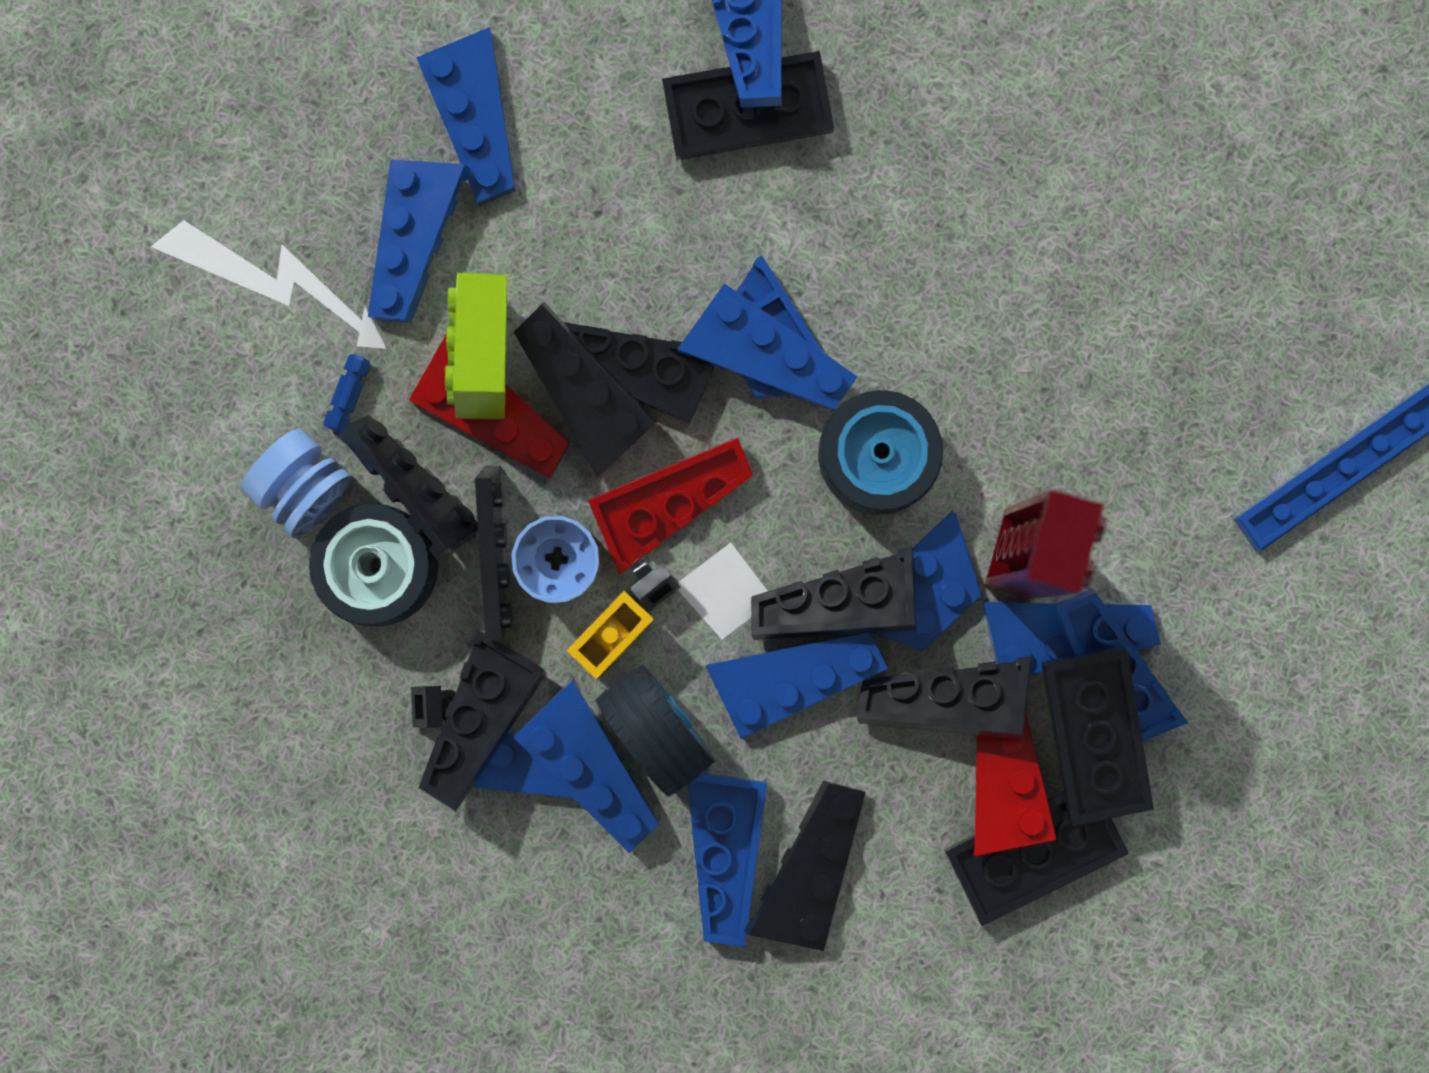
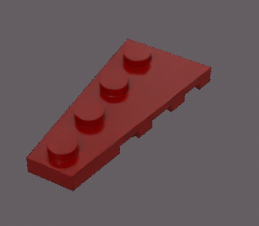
[409,333,570,479]
[588,437,753,575]
[973,713,1056,857]

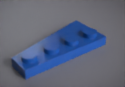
[677,283,858,412]

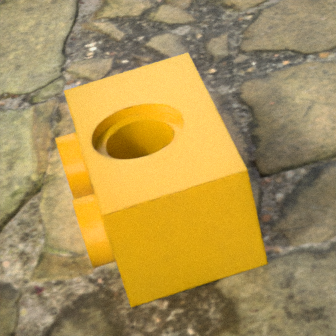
[566,591,655,679]

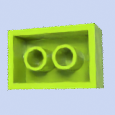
[445,273,507,420]

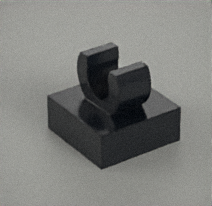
[630,558,681,611]
[411,686,456,728]

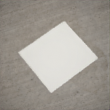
[677,543,767,640]

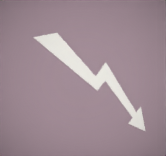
[151,220,386,349]

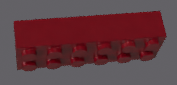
[984,489,1107,599]

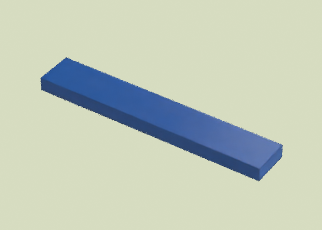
[1233,383,1429,552]

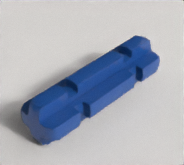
[323,354,371,433]

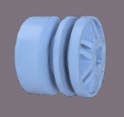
[241,428,353,538]
[512,516,599,603]

